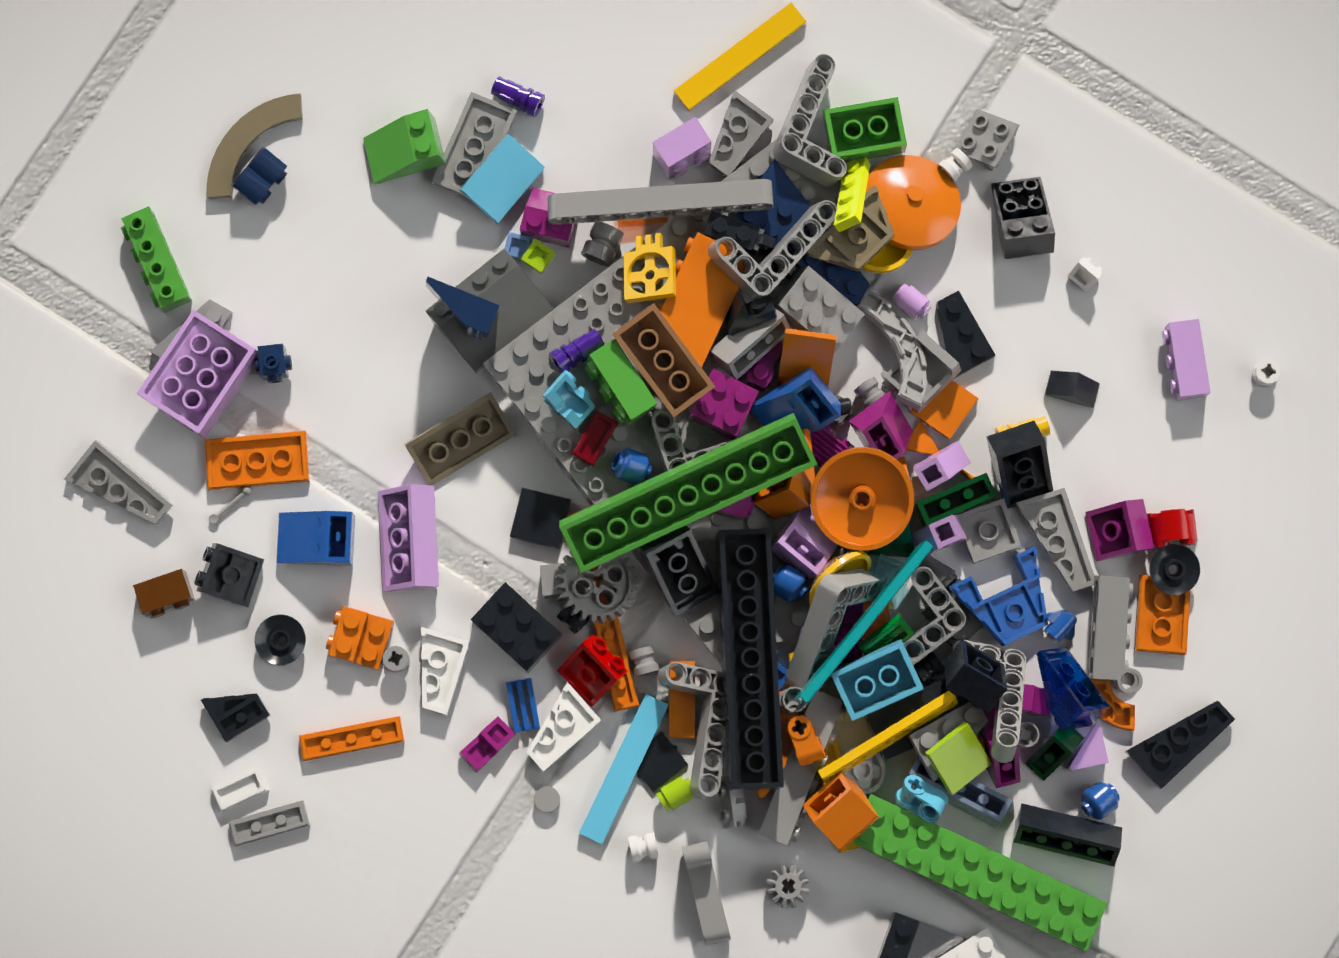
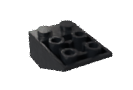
[991,177,1055,259]

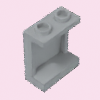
[880,331,961,413]

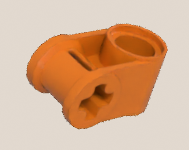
[788,715,826,767]

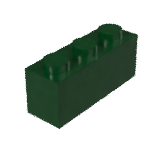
[914,472,997,528]

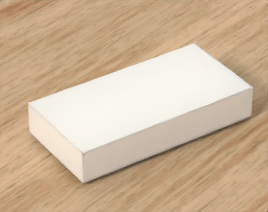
[211,767,269,812]

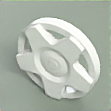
[843,746,886,794]

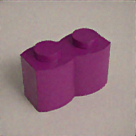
[747,340,783,391]

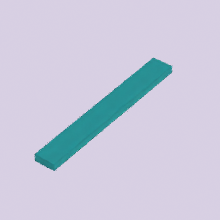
[794,541,933,705]

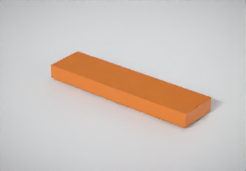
[299,716,405,761]

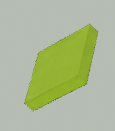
[925,722,992,795]

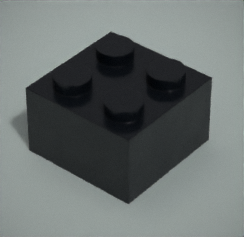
[944,639,1007,712]

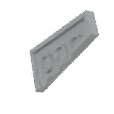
[64,440,174,524]
[1015,488,1095,592]

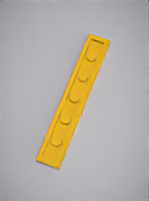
[674,2,807,111]
[818,691,958,783]

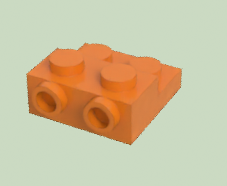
[326,606,394,670]

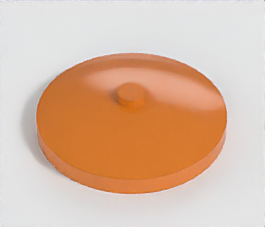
[866,155,961,250]
[811,447,914,551]

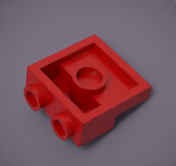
[557,634,628,708]

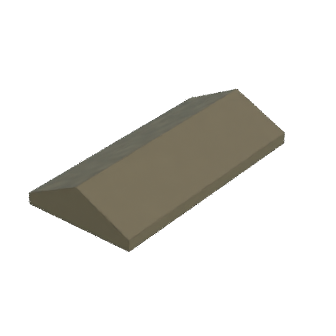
[404,392,516,486]

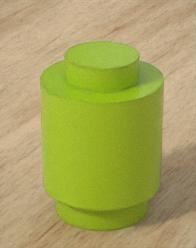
[656,776,694,812]

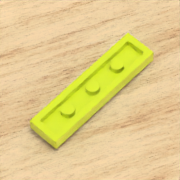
[834,157,870,232]

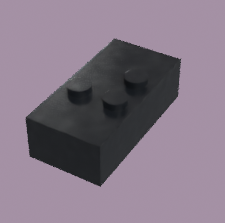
[864,678,969,761]

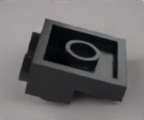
[194,543,264,608]

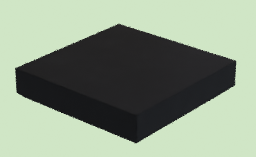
[510,488,571,549]

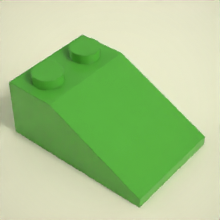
[363,109,446,185]

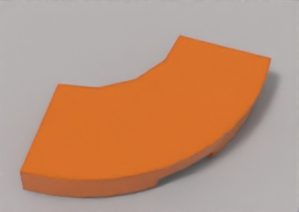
[1083,678,1135,731]

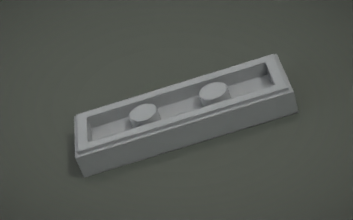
[228,800,310,846]

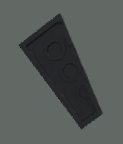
[1125,700,1235,789]

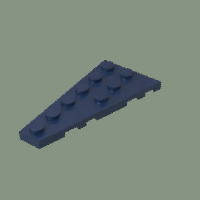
[734,159,871,306]

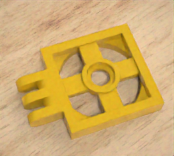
[624,233,676,303]

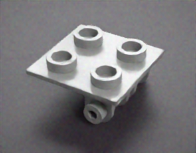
[954,109,1020,171]

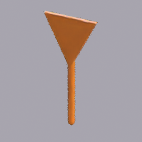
[906,420,975,480]

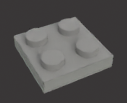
[957,498,1021,564]

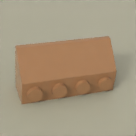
[612,303,715,417]

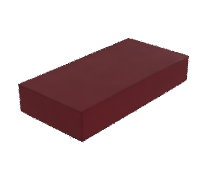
[571,410,619,467]

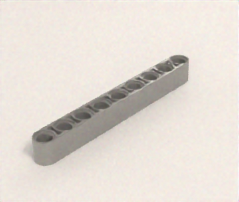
[547,179,774,225]

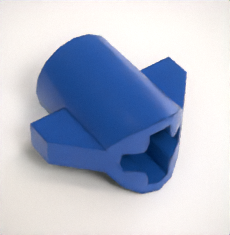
[1044,610,1077,643]

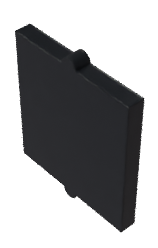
[637,731,688,792]

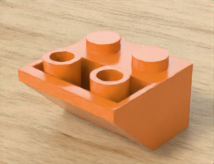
[803,771,880,851]

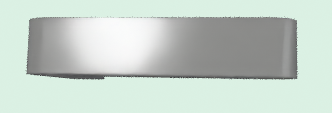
[773,54,847,187]
[708,200,837,298]
[649,409,738,472]
[903,566,966,665]
[785,568,883,689]
[951,640,1026,763]
[657,662,726,799]

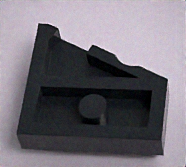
[201,693,271,743]

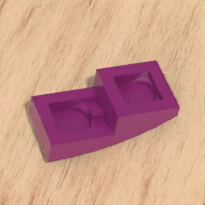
[459,716,516,773]

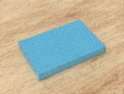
[459,134,545,224]

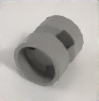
[581,222,624,267]

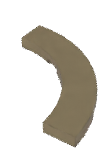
[206,93,303,199]

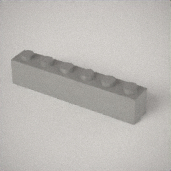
[759,691,847,846]

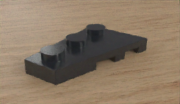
[936,290,996,379]

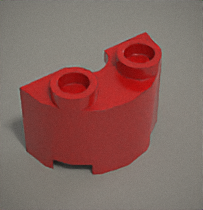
[1147,509,1198,548]

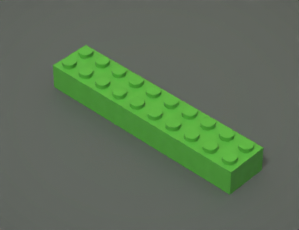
[559,413,817,573]
[851,794,1108,951]

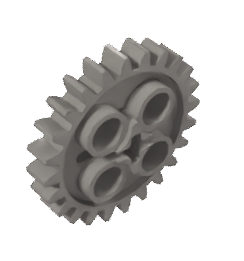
[555,550,638,624]

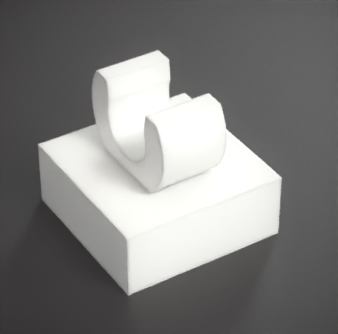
[1067,257,1102,292]

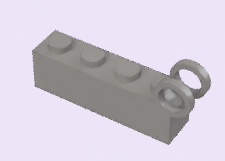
[1088,575,1143,694]

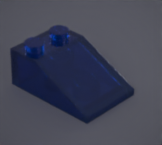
[1036,647,1110,731]

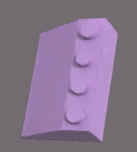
[137,310,259,439]

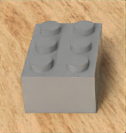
[774,266,865,353]

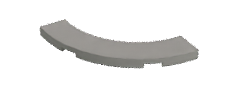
[857,290,927,411]

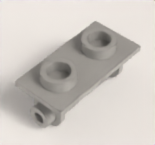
[717,775,748,829]

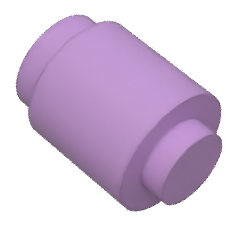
[893,284,931,320]

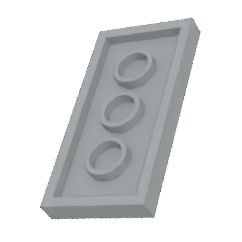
[432,92,517,198]

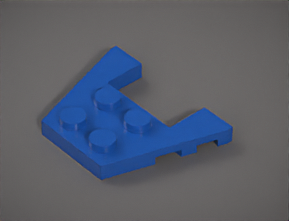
[949,547,1048,646]

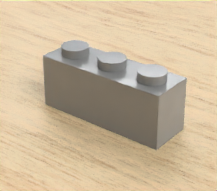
[710,309,791,380]

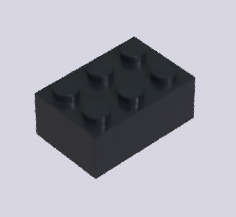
[470,582,563,673]

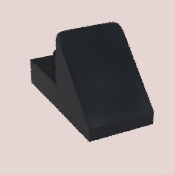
[725,291,777,336]

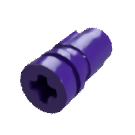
[491,76,545,117]
[549,329,604,374]

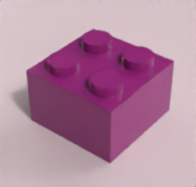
[688,369,759,440]

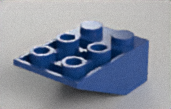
[750,366,841,433]
[276,511,355,566]

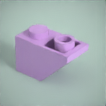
[914,441,971,491]
[911,515,967,556]

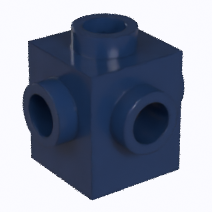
[255,343,292,383]

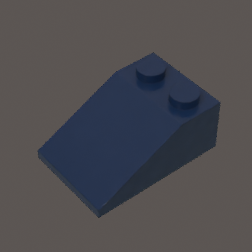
[426,277,500,340]

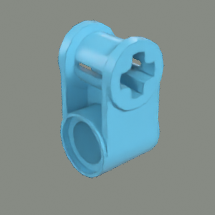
[895,775,948,823]

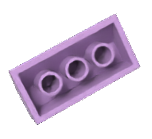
[378,484,439,592]

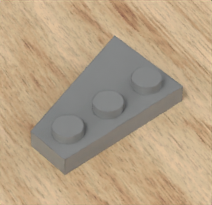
[908,702,988,782]

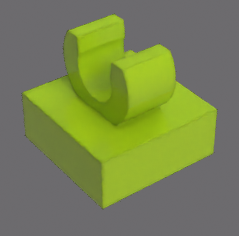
[521,239,556,275]

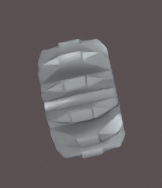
[766,865,810,908]

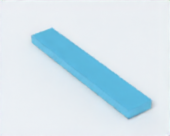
[579,694,669,844]

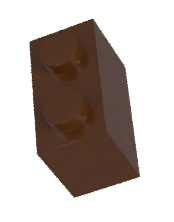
[133,569,195,619]

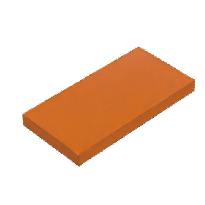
[205,431,310,490]

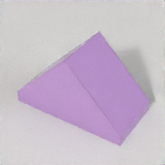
[1065,724,1109,771]

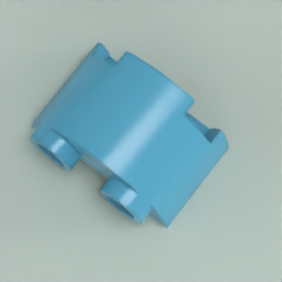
[542,370,596,429]

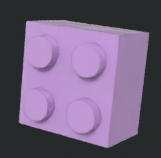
[653,116,711,179]

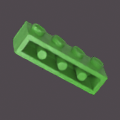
[121,206,192,313]

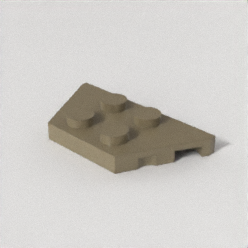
[806,185,894,272]

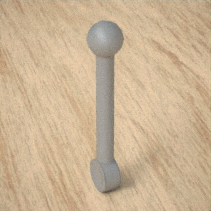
[209,486,252,524]

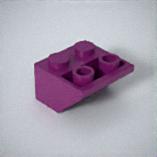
[849,392,913,459]

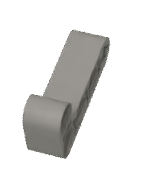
[681,841,731,946]

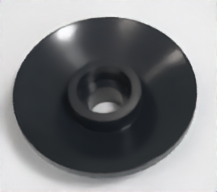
[1149,544,1200,595]
[255,614,306,666]

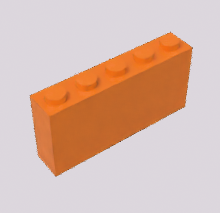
[657,232,744,368]

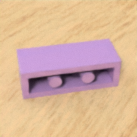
[1162,319,1211,401]

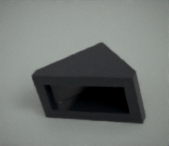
[1044,370,1100,408]

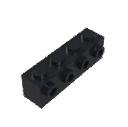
[1013,803,1122,867]

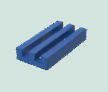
[506,678,540,733]

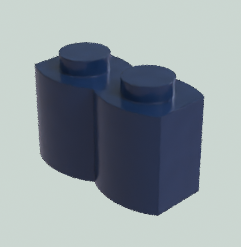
[231,147,287,205]

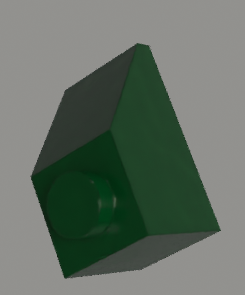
[1025,720,1084,781]

